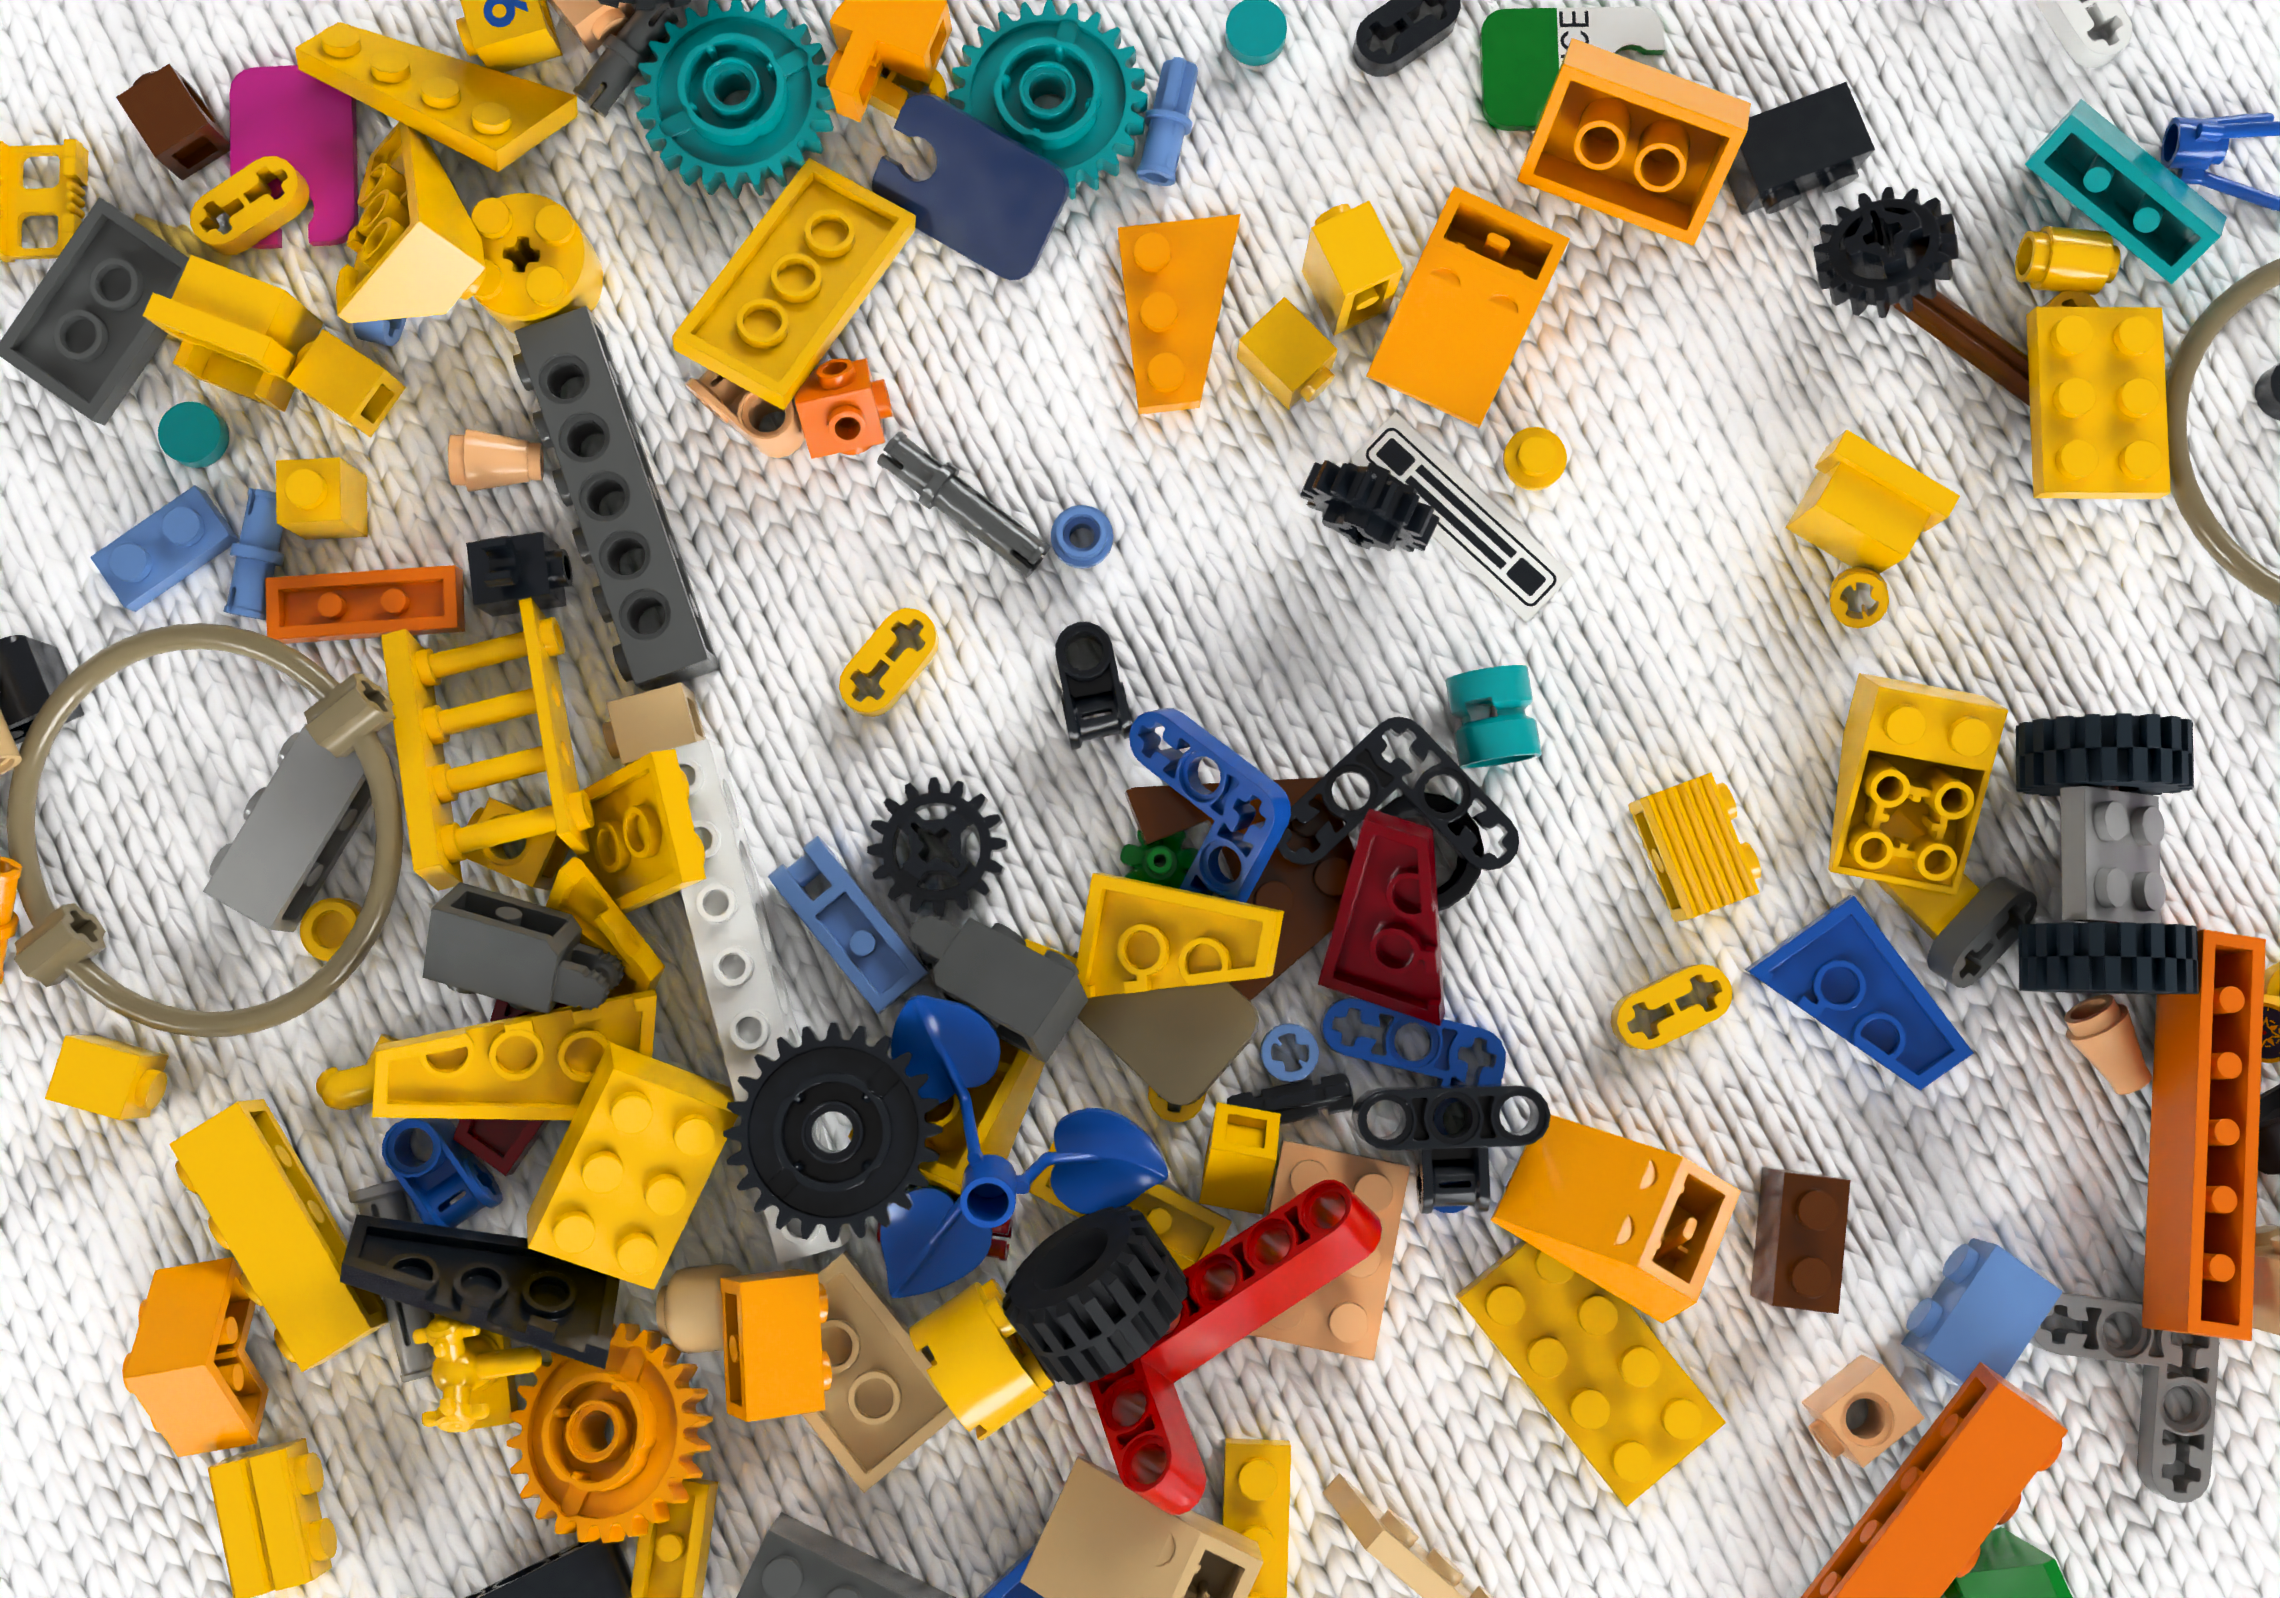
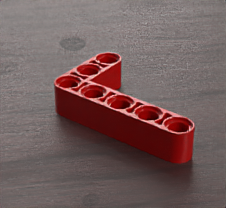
[1089,1180,1382,1515]

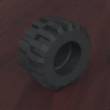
[1002,1206,1188,1385]

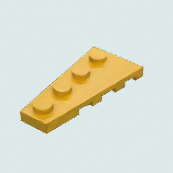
[372,989,657,1121]

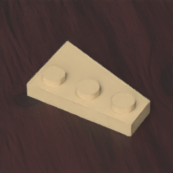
[1322,1473,1494,1598]

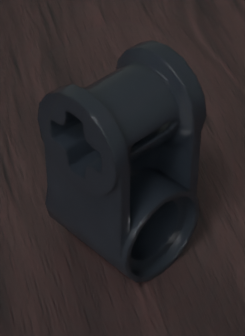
[1055,622,1132,750]

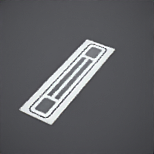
[1349,411,1573,623]

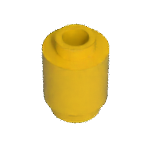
[2015,226,2120,295]

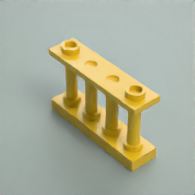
[381,597,594,891]

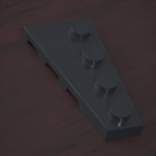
[340,1214,620,1369]

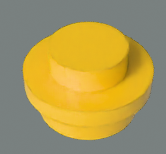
[1503,427,1567,490]

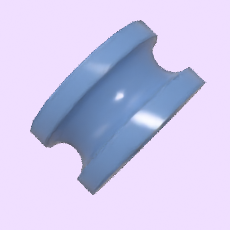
[1260,1024,1319,1082]

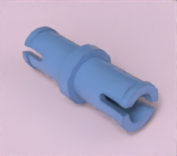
[223,488,285,621]

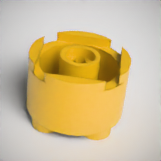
[471,193,603,334]
[909,1278,1055,1441]

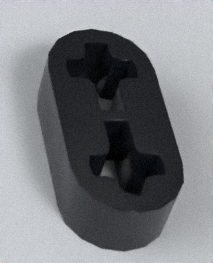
[1353,0,1461,77]

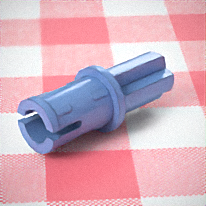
[1137,57,1198,186]

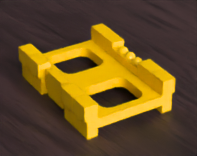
[0,139,89,262]

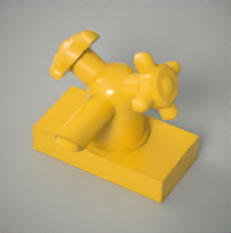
[412,1313,542,1433]

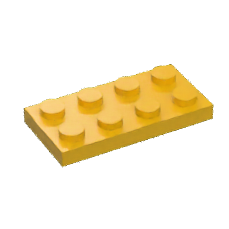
[672,158,916,410]
[1455,1240,1726,1507]

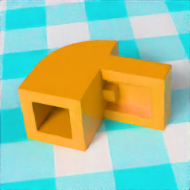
[826,0,952,122]

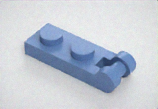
[768,836,930,1014]

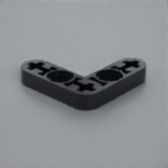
[1276,717,1519,871]

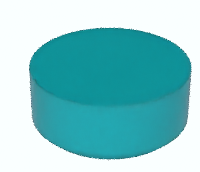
[1225,0,1287,66]
[158,401,229,468]

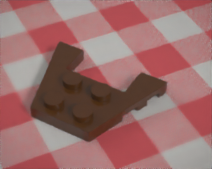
[1124,777,1355,1001]

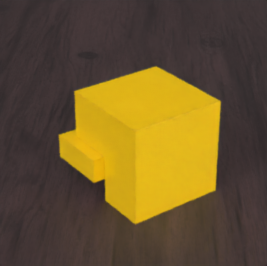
[142,255,323,412]
[1785,430,1960,574]

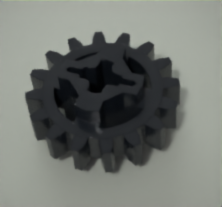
[1813,187,1959,318]
[1300,460,1440,552]
[867,777,1008,918]

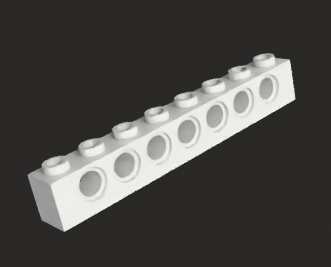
[668,738,852,1264]

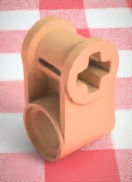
[685,369,805,458]

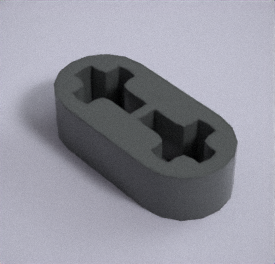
[1927,877,2037,988]

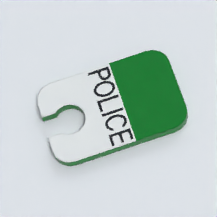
[1480,6,1665,131]

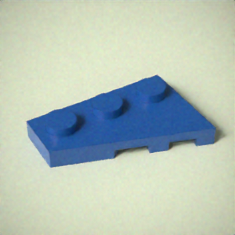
[1744,895,1974,1091]

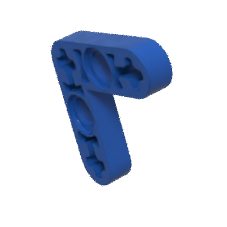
[1129,708,1291,903]
[1320,998,1506,1213]

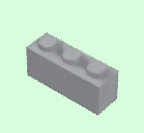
[203,723,393,932]

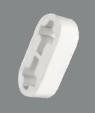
[2035,0,2132,68]

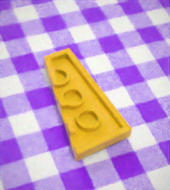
[295,22,578,172]

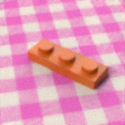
[265,565,465,644]

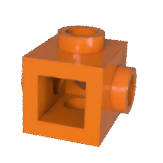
[795,358,893,459]

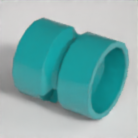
[1445,665,1542,769]

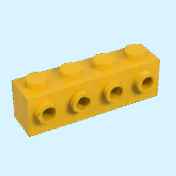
[169,1099,389,1372]

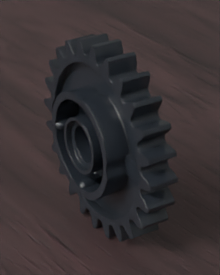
[723,1023,943,1242]

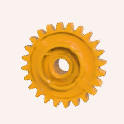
[507,1323,713,1543]

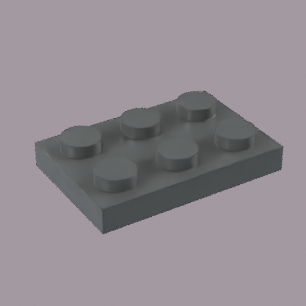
[0,197,189,426]

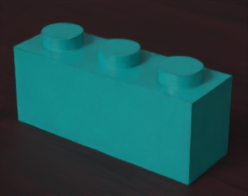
[2025,99,2227,285]

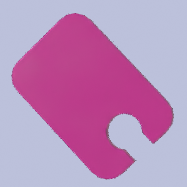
[229,65,359,249]

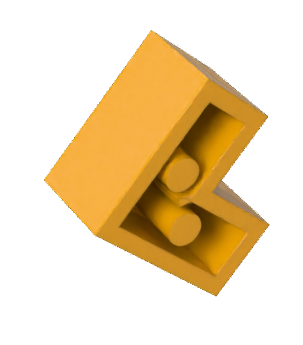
[122,1257,269,1457]

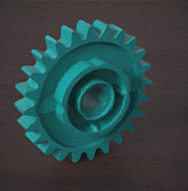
[634,0,835,199]
[948,0,1148,200]

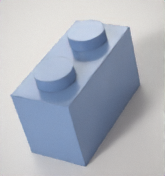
[1901,1238,2063,1387]

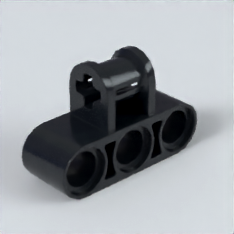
[1351,1084,1550,1214]

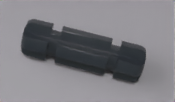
[1227,1073,1354,1125]

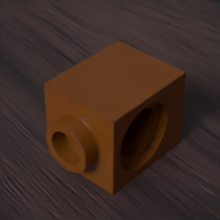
[116,64,230,181]

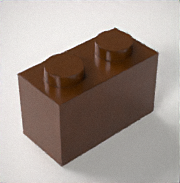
[1750,1167,1851,1314]

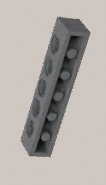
[513,306,720,692]

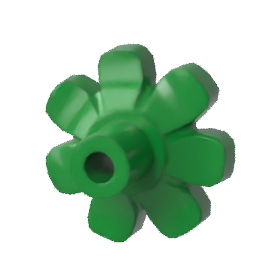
[1120,830,1198,889]

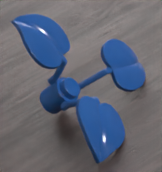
[880,995,1168,1298]

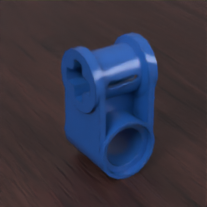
[382,1118,503,1228]

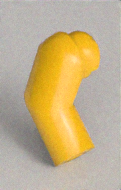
[316,1034,400,1110]

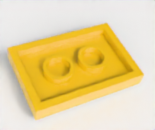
[2026,306,2171,499]
[577,749,706,915]

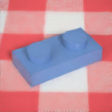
[90,485,239,612]

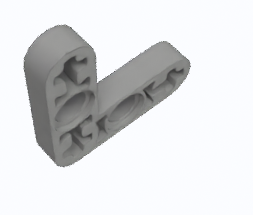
[2029,1292,2220,1503]

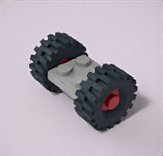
[2015,713,2199,994]

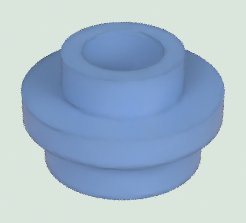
[1051,505,1113,569]

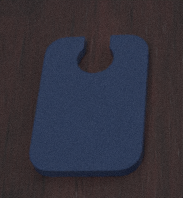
[872,93,1069,280]

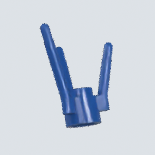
[2161,112,2280,212]

